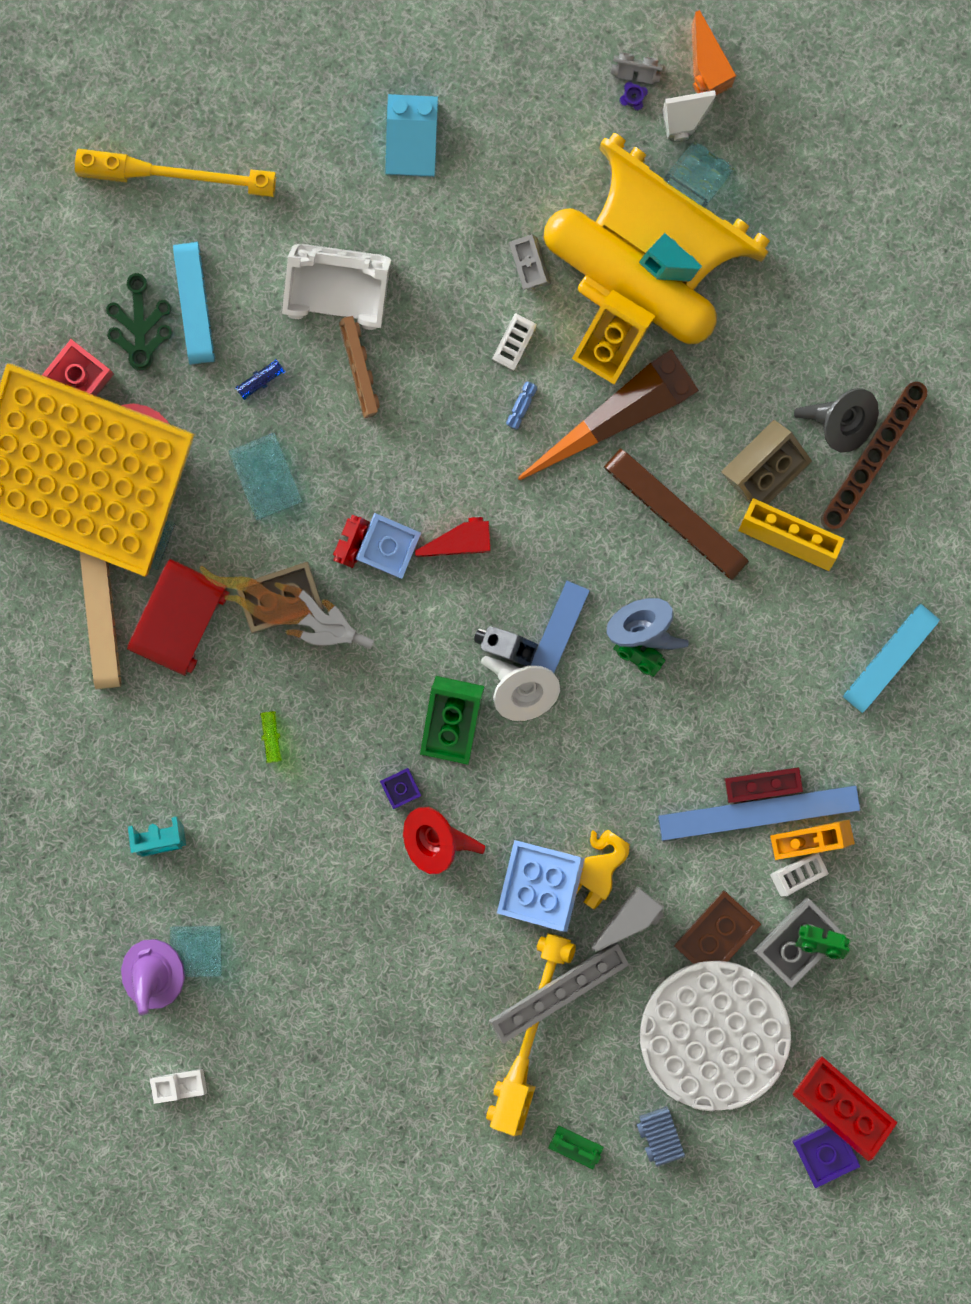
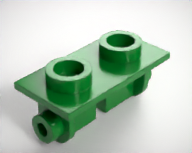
[613,645,666,677]
[795,924,850,960]
[548,1125,604,1170]

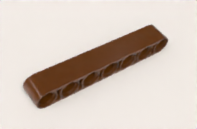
[821,382,927,531]
[604,448,749,581]

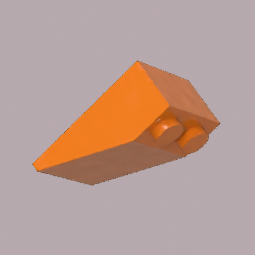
[692,10,736,95]

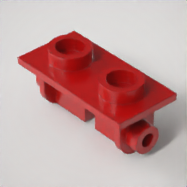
[333,515,370,569]

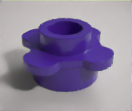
[620,82,648,110]

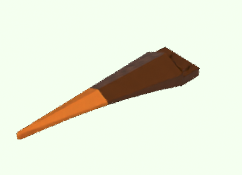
[518,349,699,480]

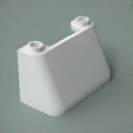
[282,244,391,330]

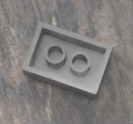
[753,897,845,988]

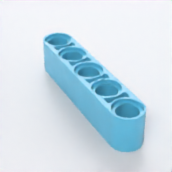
[173,242,215,365]
[843,603,940,713]

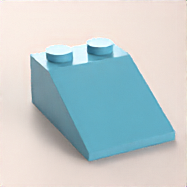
[385,94,438,177]

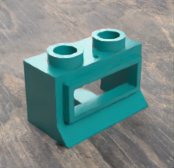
[128,817,186,857]

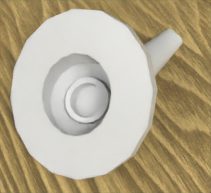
[481,656,560,721]

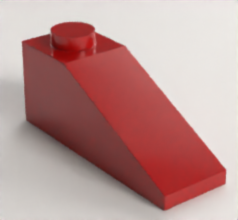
[415,517,491,557]

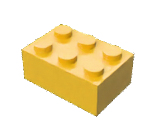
[572,290,655,384]

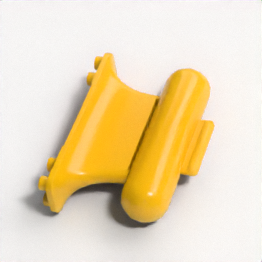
[544,133,770,344]

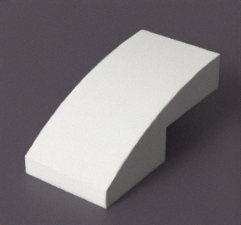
[150,1069,207,1104]

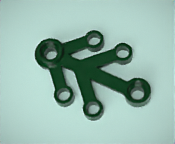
[106,273,173,371]

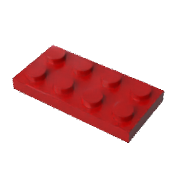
[792,1056,898,1161]

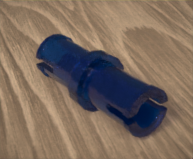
[235,359,285,400]

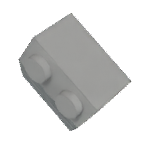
[591,887,663,952]

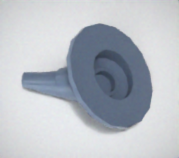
[607,598,689,650]

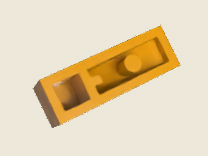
[770,819,855,860]

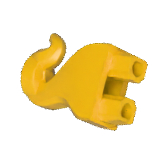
[577,830,630,909]

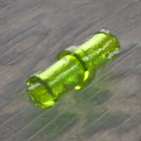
[260,711,282,763]

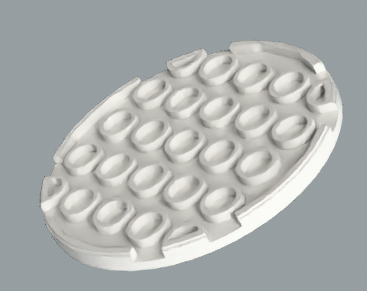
[640,961,791,1111]

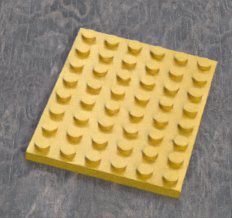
[0,363,195,576]

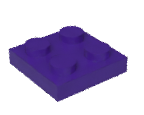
[792,1125,861,1188]

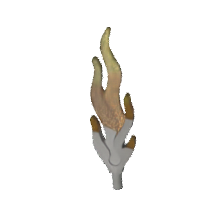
[200,566,374,650]

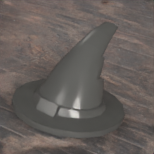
[794,388,879,453]

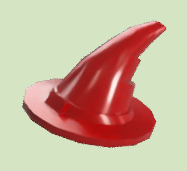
[403,807,486,874]

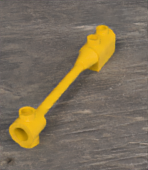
[75,149,276,197]
[486,933,576,1136]

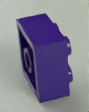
[380,768,422,809]

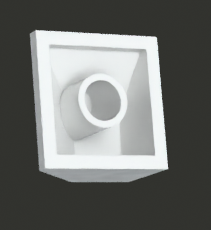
[663,90,716,142]

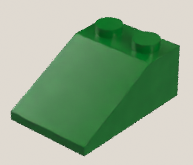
[420,676,485,765]

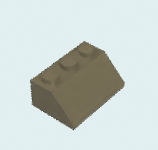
[721,420,812,504]

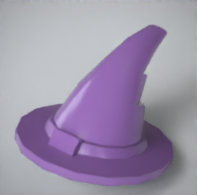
[121,939,185,1015]

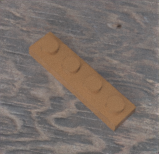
[339,316,380,418]

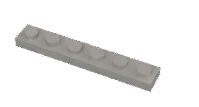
[489,943,629,1044]

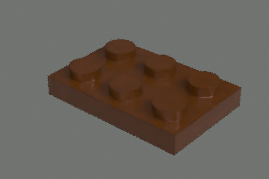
[673,890,761,964]

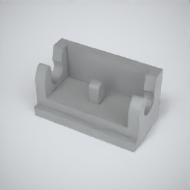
[509,234,552,291]

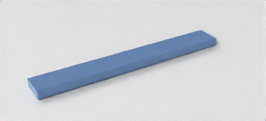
[658,786,860,841]

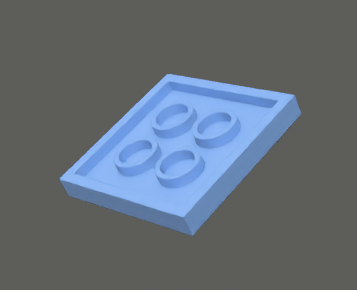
[497,840,585,932]

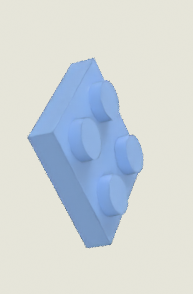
[355,513,421,579]

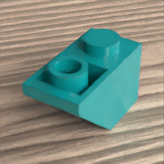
[639,233,702,281]

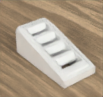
[492,313,537,371]
[770,852,829,897]

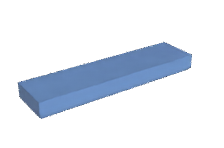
[531,581,590,673]

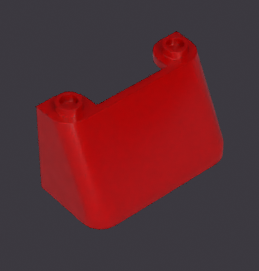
[127,559,230,676]

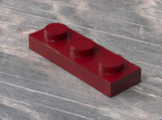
[724,767,803,803]

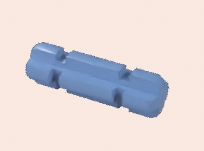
[506,382,537,429]

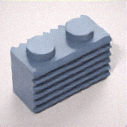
[637,1107,685,1167]

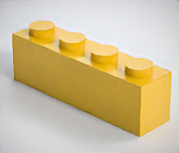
[738,498,845,571]

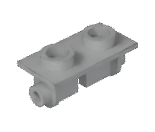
[611,52,663,85]

